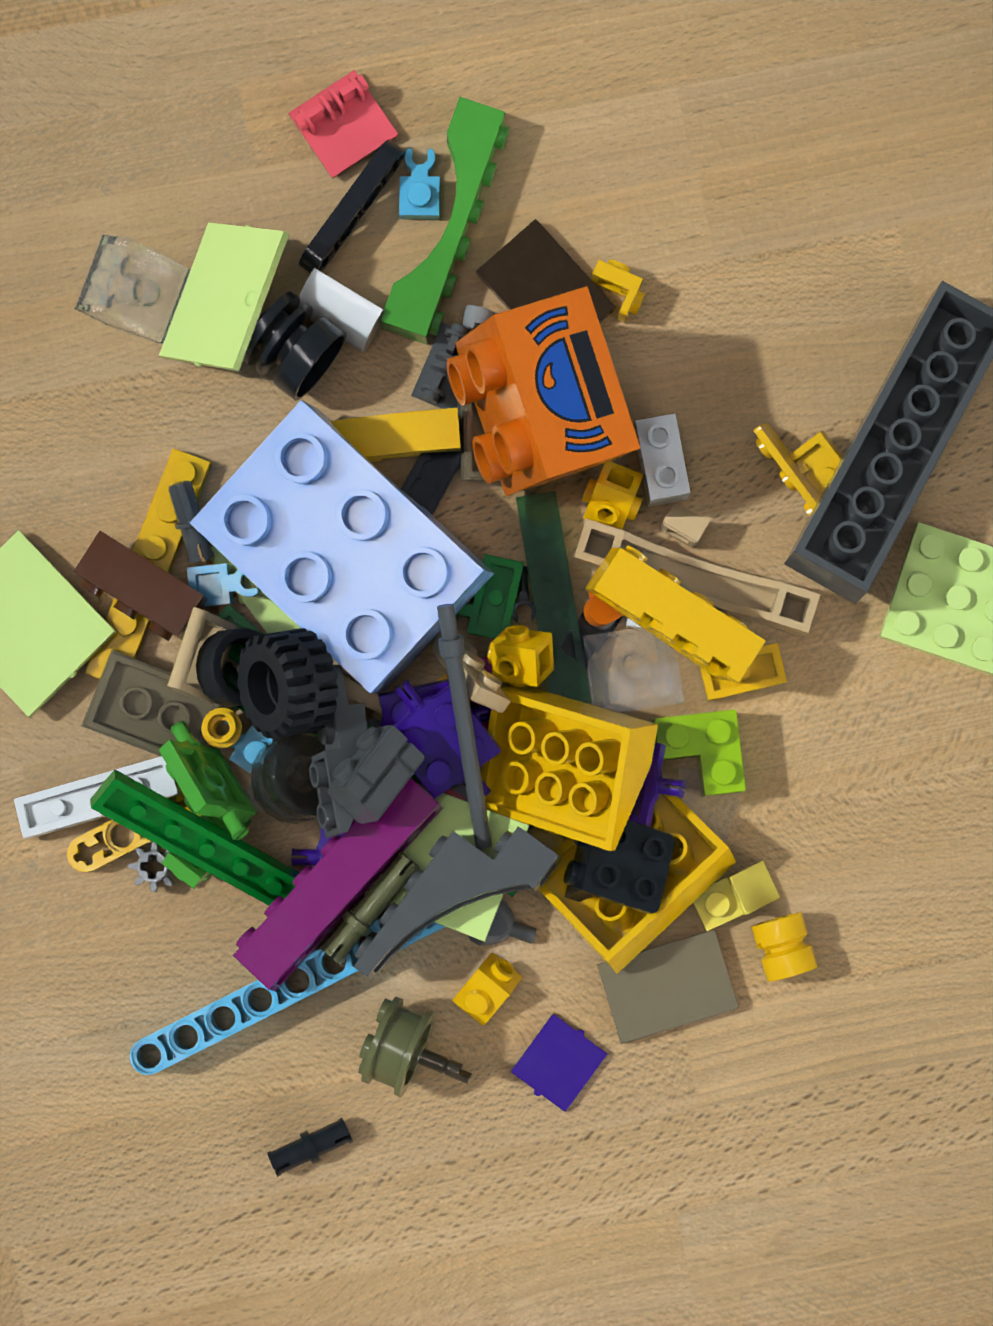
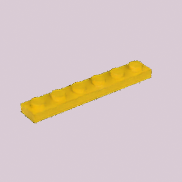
[85,448,212,679]

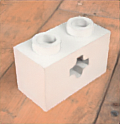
[634,414,691,507]

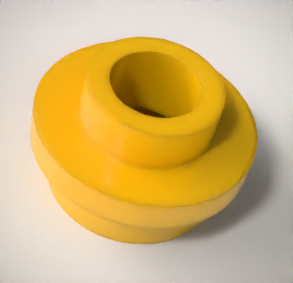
[201,708,243,749]

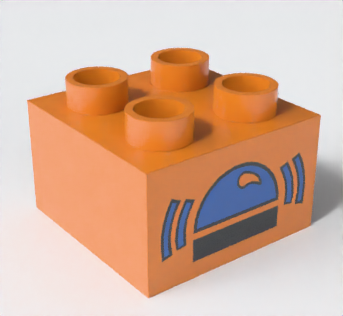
[447,286,641,497]

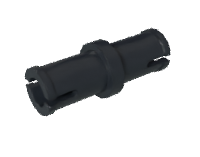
[267,1118,353,1177]

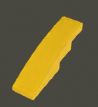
[330,408,461,462]

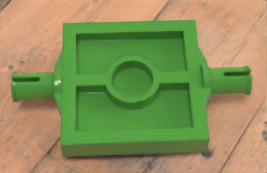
[159,721,257,840]

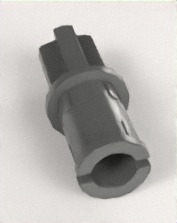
[168,481,214,563]

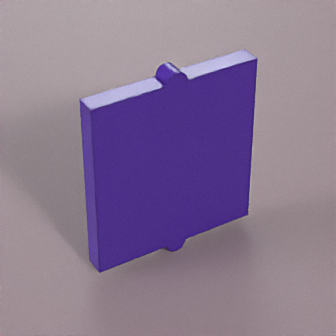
[511,1014,607,1112]

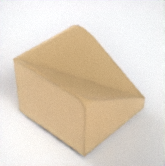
[660,504,712,548]

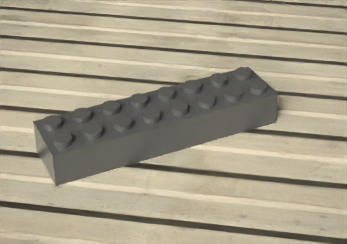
[784,280,993,604]

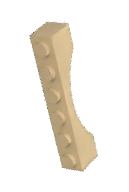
[573,518,821,638]

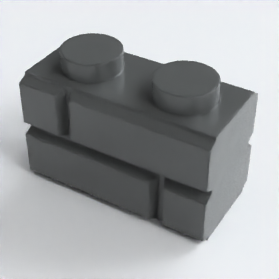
[327,725,425,824]

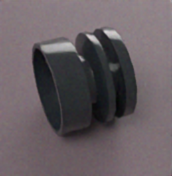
[243,291,347,401]

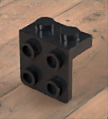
[564,820,675,914]

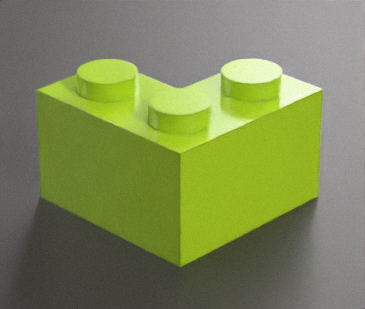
[652,709,746,797]

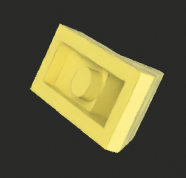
[693,860,780,931]

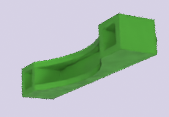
[380,97,510,345]

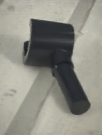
[512,566,537,622]

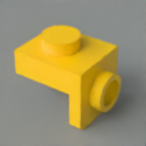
[591,259,646,323]
[452,952,522,1026]

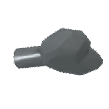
[469,900,537,946]

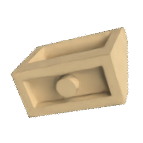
[167,607,238,704]

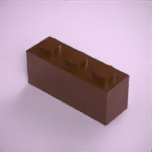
[73,531,208,641]

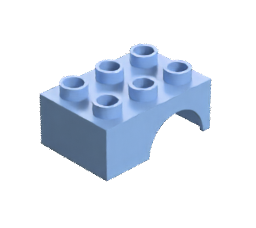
[190,400,495,693]

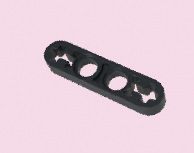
[299,139,406,273]

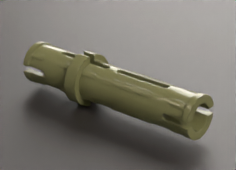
[320,851,420,964]

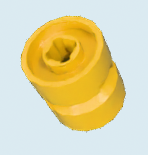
[750,912,818,982]

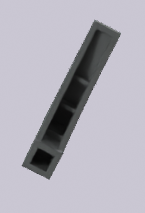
[353,826,561,979]

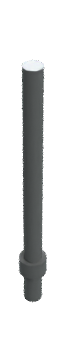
[437,604,492,849]

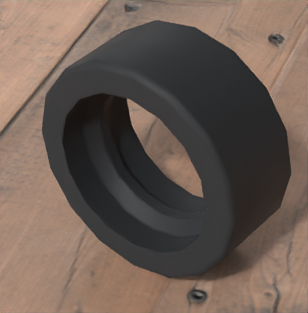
[196,628,262,707]

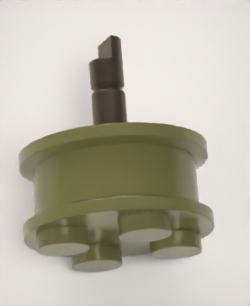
[358,996,472,1097]

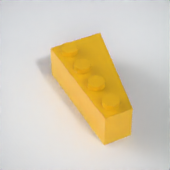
[585,545,766,683]

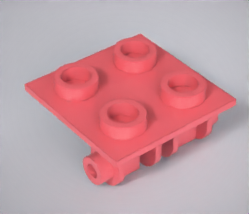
[288,70,399,179]

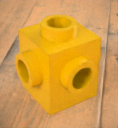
[581,461,644,530]
[487,625,554,687]

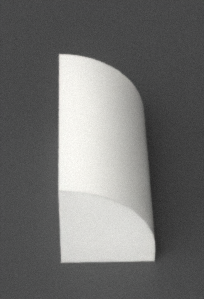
[298,268,383,353]

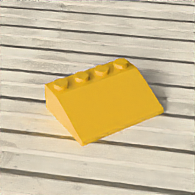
[481,686,658,851]
[540,794,736,974]

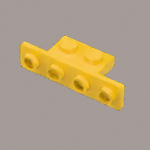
[753,423,843,517]

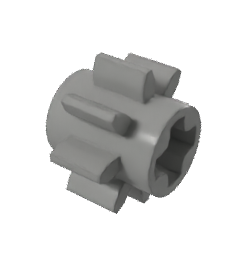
[128,842,174,892]

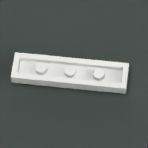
[14,756,182,839]

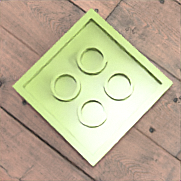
[879,522,993,676]

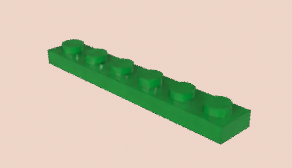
[90,769,300,906]

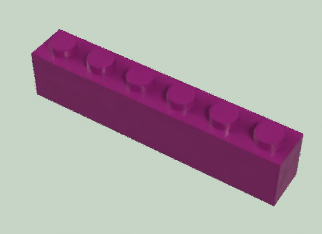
[233,778,443,992]

